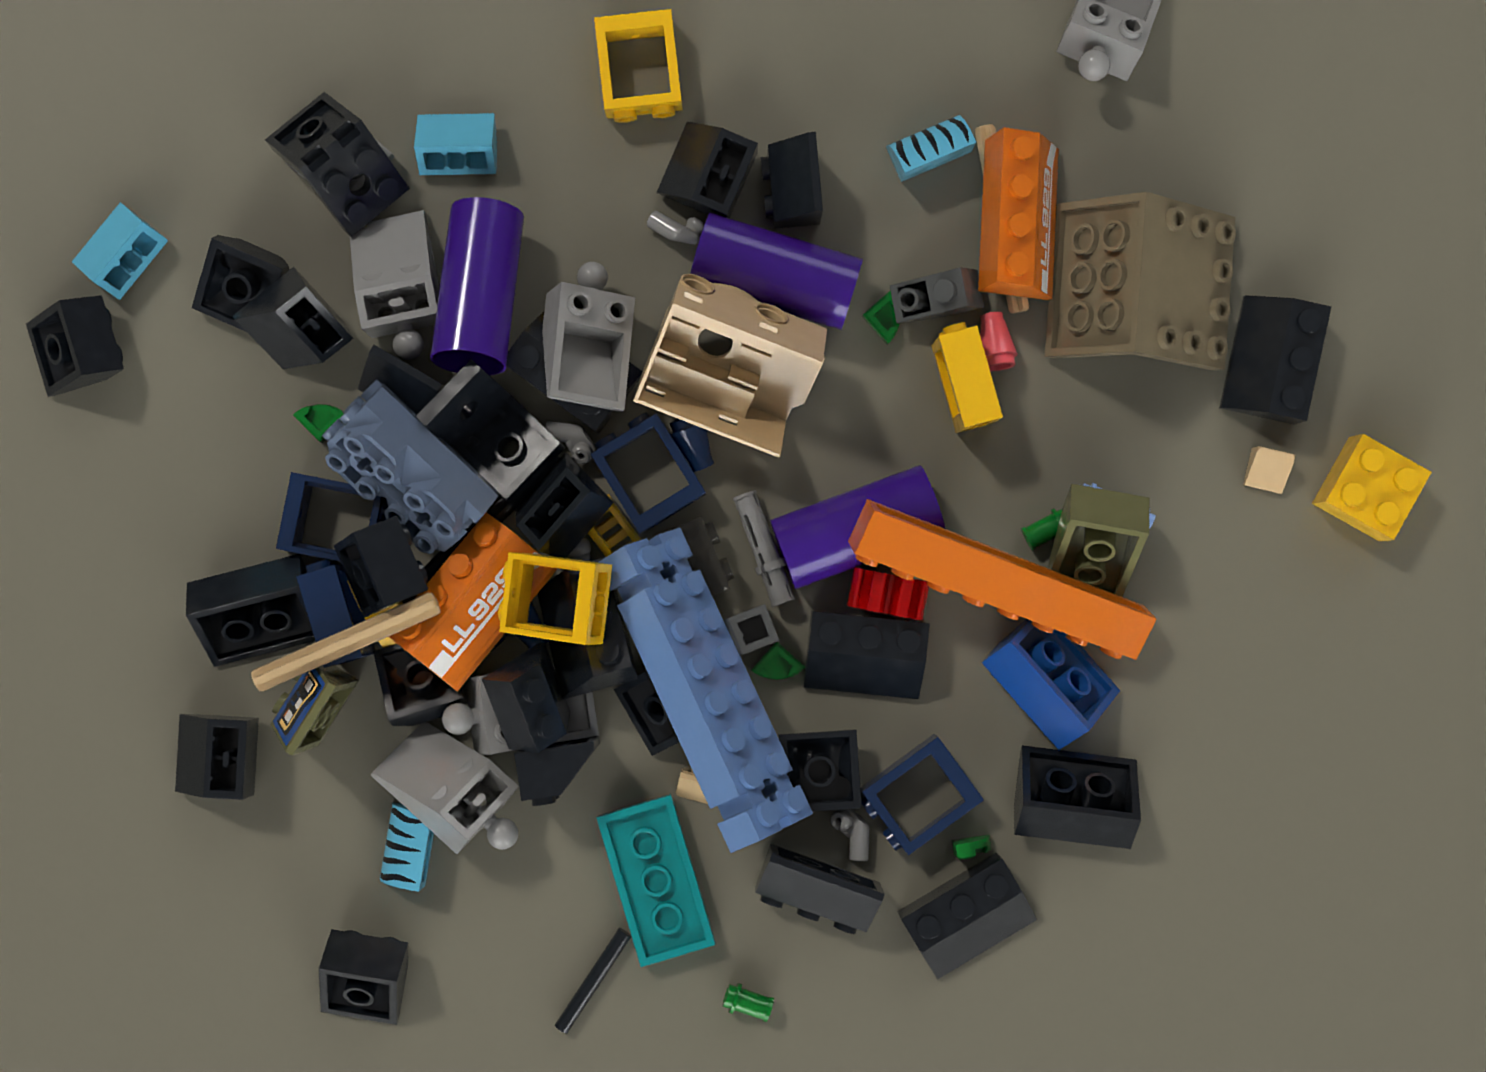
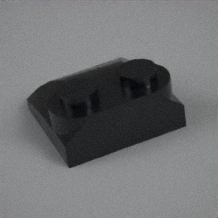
[192,235,290,332]
[373,644,467,726]
[778,729,862,811]

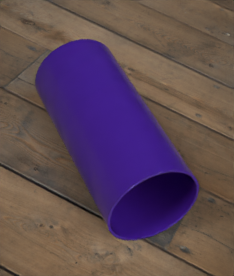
[430,197,524,376]
[690,213,863,330]
[770,465,946,590]

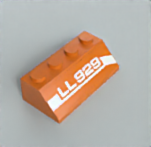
[978,127,1059,300]
[388,512,557,692]

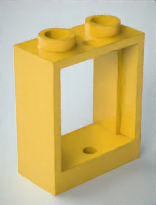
[594,9,683,123]
[931,322,1003,434]
[498,552,612,645]

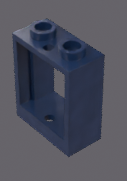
[591,412,706,535]
[276,472,388,561]
[296,560,376,668]
[860,734,984,856]

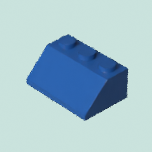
[981,619,1120,750]

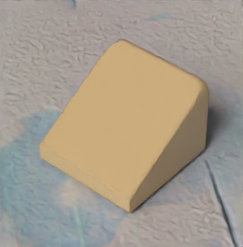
[1243,446,1296,494]
[676,767,708,804]

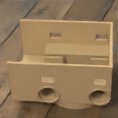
[633,274,827,458]

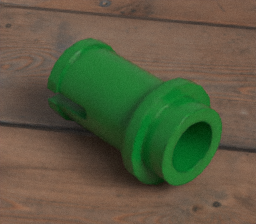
[1021,508,1062,550]
[722,983,774,1022]

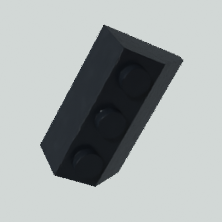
[1219,295,1332,425]
[506,311,643,434]
[186,554,315,667]
[538,557,639,700]
[803,611,930,699]
[1014,745,1141,849]
[755,843,885,934]
[897,852,1037,979]

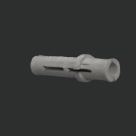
[733,490,795,607]

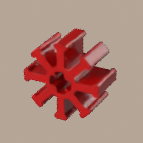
[847,567,929,621]

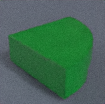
[862,291,900,345]
[293,404,343,443]
[751,642,805,680]
[951,835,992,860]

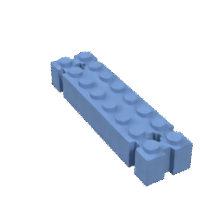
[598,527,813,853]

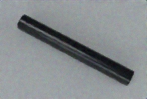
[555,927,632,1034]

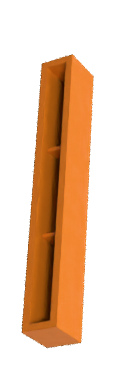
[848,499,1157,660]

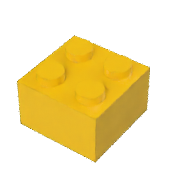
[1312,434,1432,541]

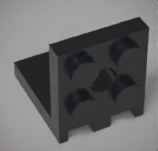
[265,92,410,237]
[416,359,565,504]

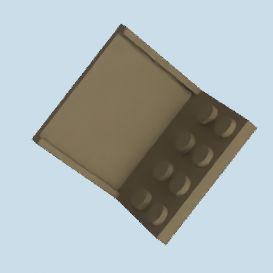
[1045,192,1236,370]

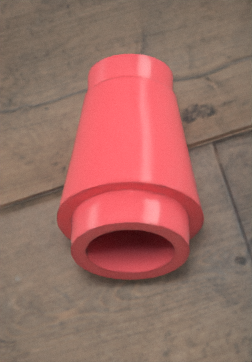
[980,312,1018,371]

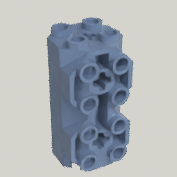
[322,379,499,554]

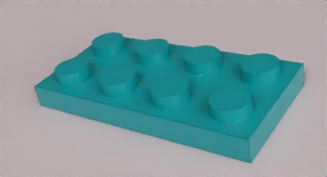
[596,794,716,967]

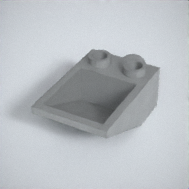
[1056,0,1161,81]
[350,210,440,360]
[542,262,635,412]
[442,664,599,755]
[371,722,519,854]

